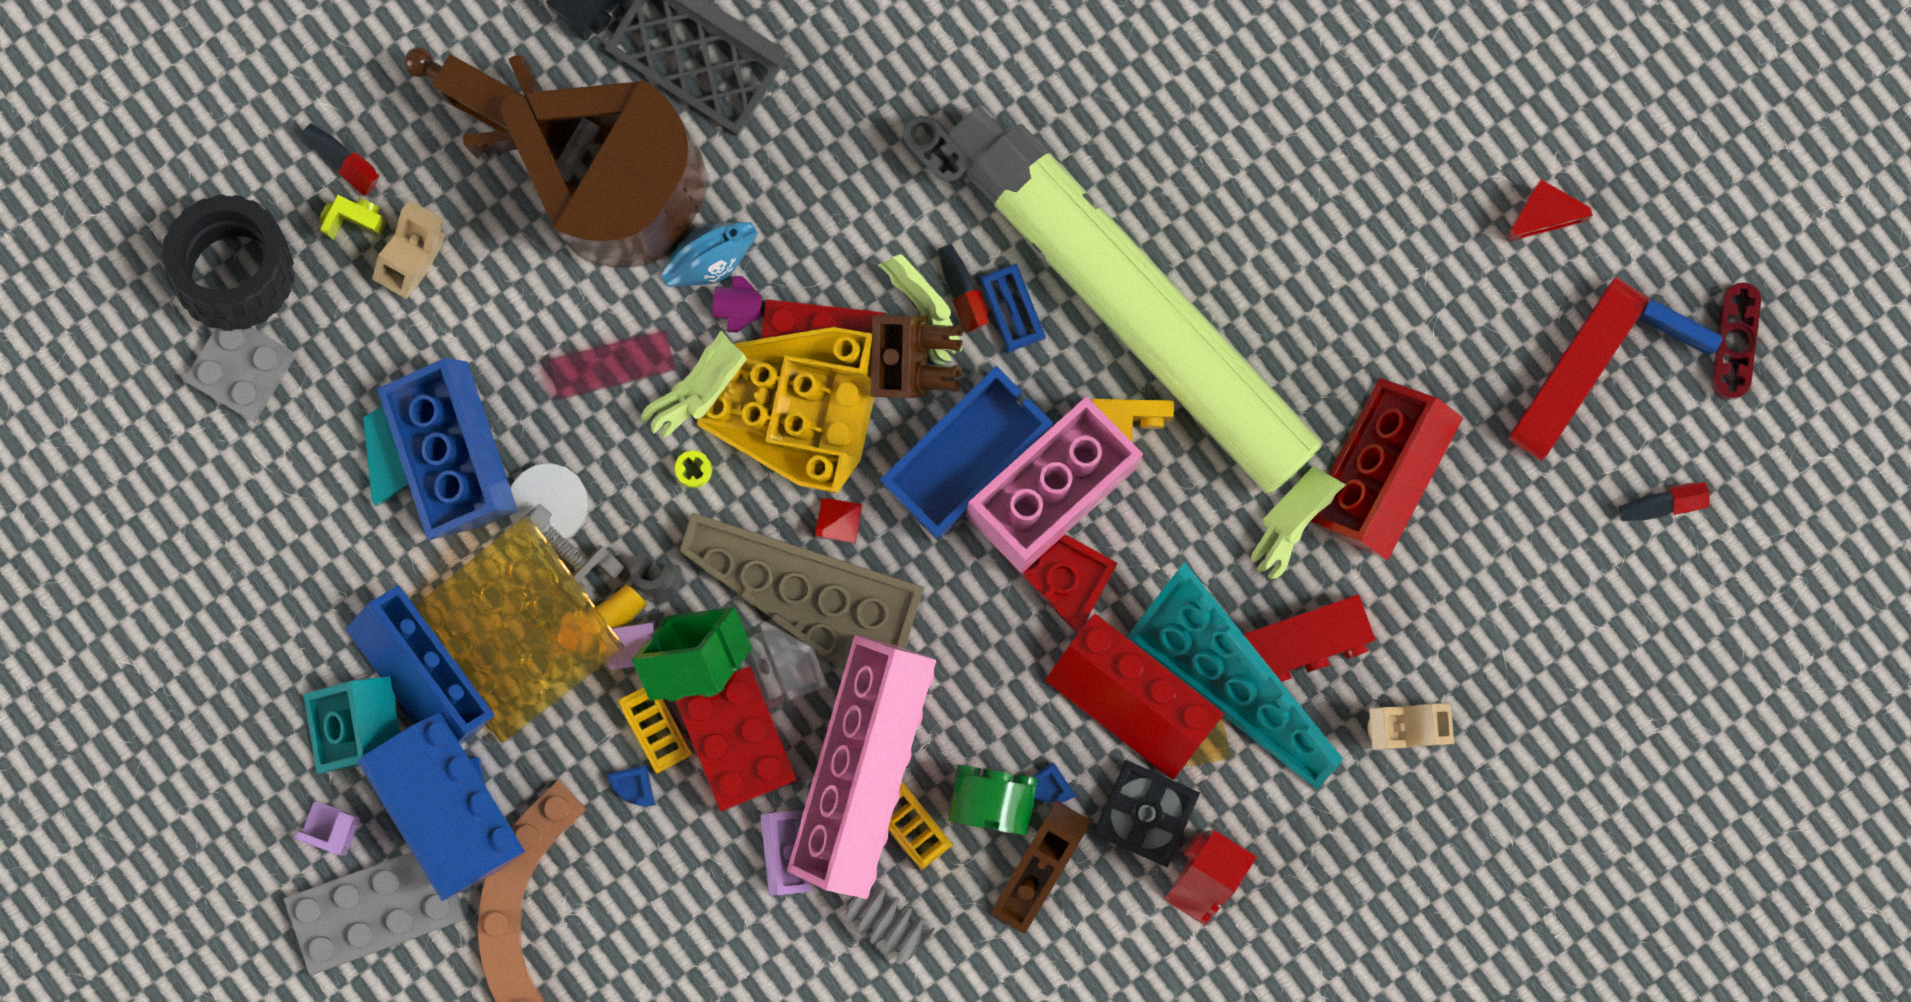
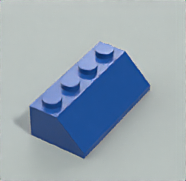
[377,358,518,540]
[357,712,525,901]

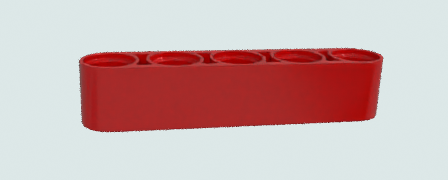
[1508,276,1650,462]

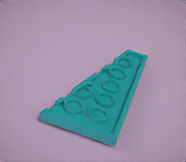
[1126,561,1343,790]

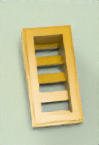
[617,687,693,774]
[888,781,953,871]

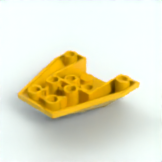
[696,327,875,493]

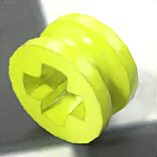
[675,450,712,488]

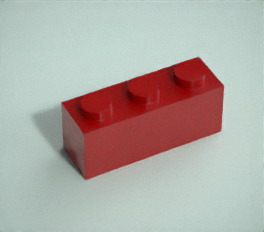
[1243,594,1376,682]

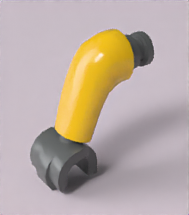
[539,552,682,653]

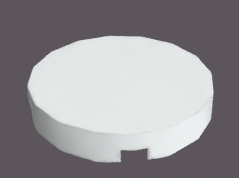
[509,463,589,544]

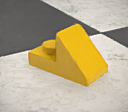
[1092,399,1174,442]

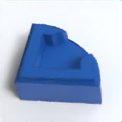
[1032,762,1076,803]
[606,765,656,806]

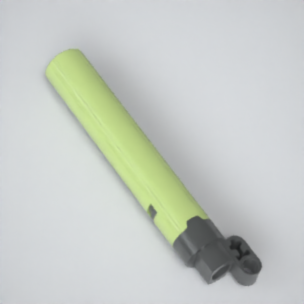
[903,105,1322,494]

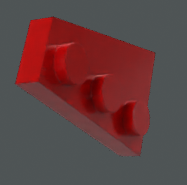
[990,534,1118,635]

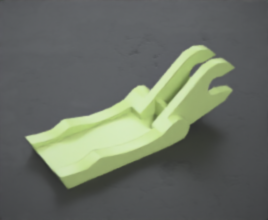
[878,254,962,365]
[641,330,747,438]
[1250,466,1346,579]

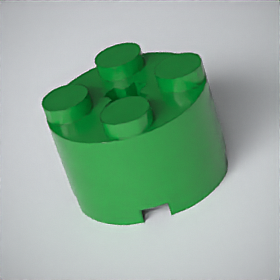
[948,764,1038,835]

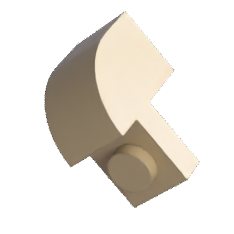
[372,200,446,299]
[1367,703,1454,750]

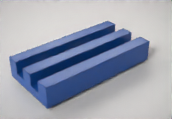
[979,263,1046,354]
[1638,300,1723,356]

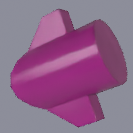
[712,276,763,333]

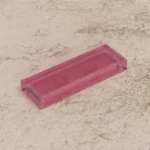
[548,330,677,400]

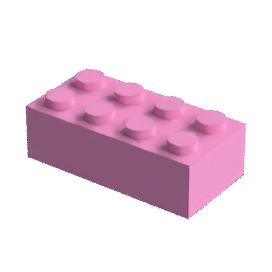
[965,396,1143,574]

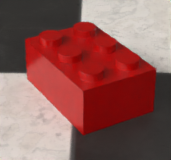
[676,666,799,812]

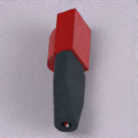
[302,123,380,196]
[938,244,989,334]
[1618,482,1710,521]

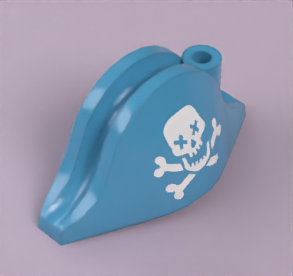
[661,222,758,287]

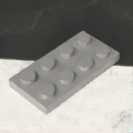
[283,852,466,976]

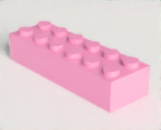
[787,635,936,899]

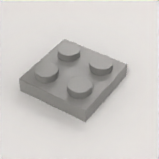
[184,327,297,423]

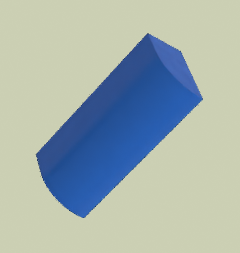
[345,585,495,745]

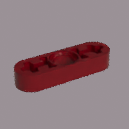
[1711,282,1762,400]

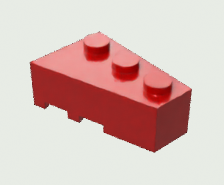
[1164,830,1257,926]

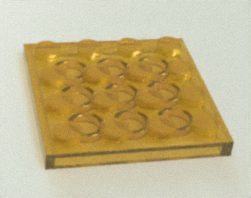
[415,516,625,743]

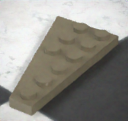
[680,513,925,671]

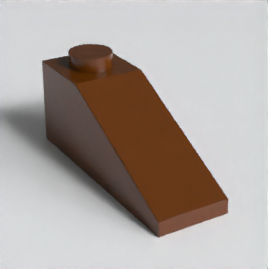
[990,800,1091,934]

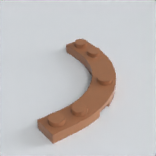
[478,780,588,1002]

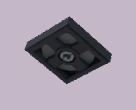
[1093,760,1200,868]

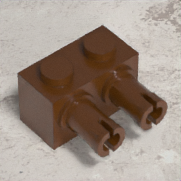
[871,315,963,398]

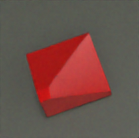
[815,498,862,544]

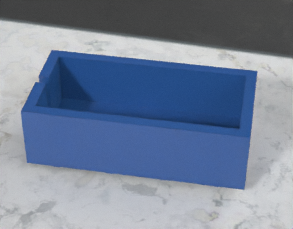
[880,365,1054,541]

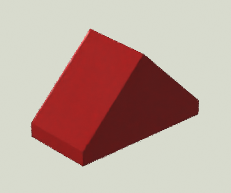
[1507,179,1593,242]

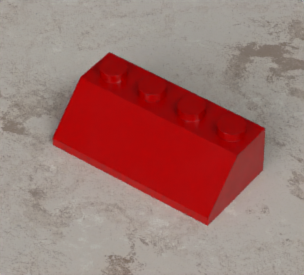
[1309,378,1463,560]
[1045,613,1224,780]

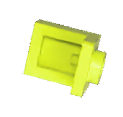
[319,195,387,240]

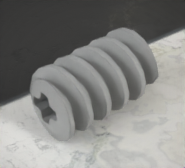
[844,886,935,966]

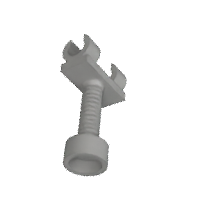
[518,504,625,608]

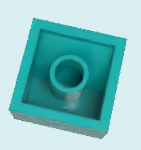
[303,676,400,774]

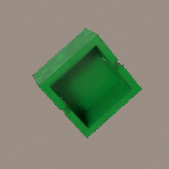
[631,607,752,701]

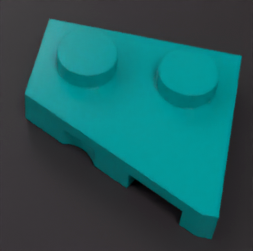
[363,406,409,507]

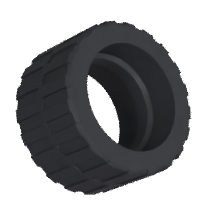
[161,194,295,331]

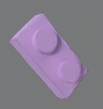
[760,810,812,896]

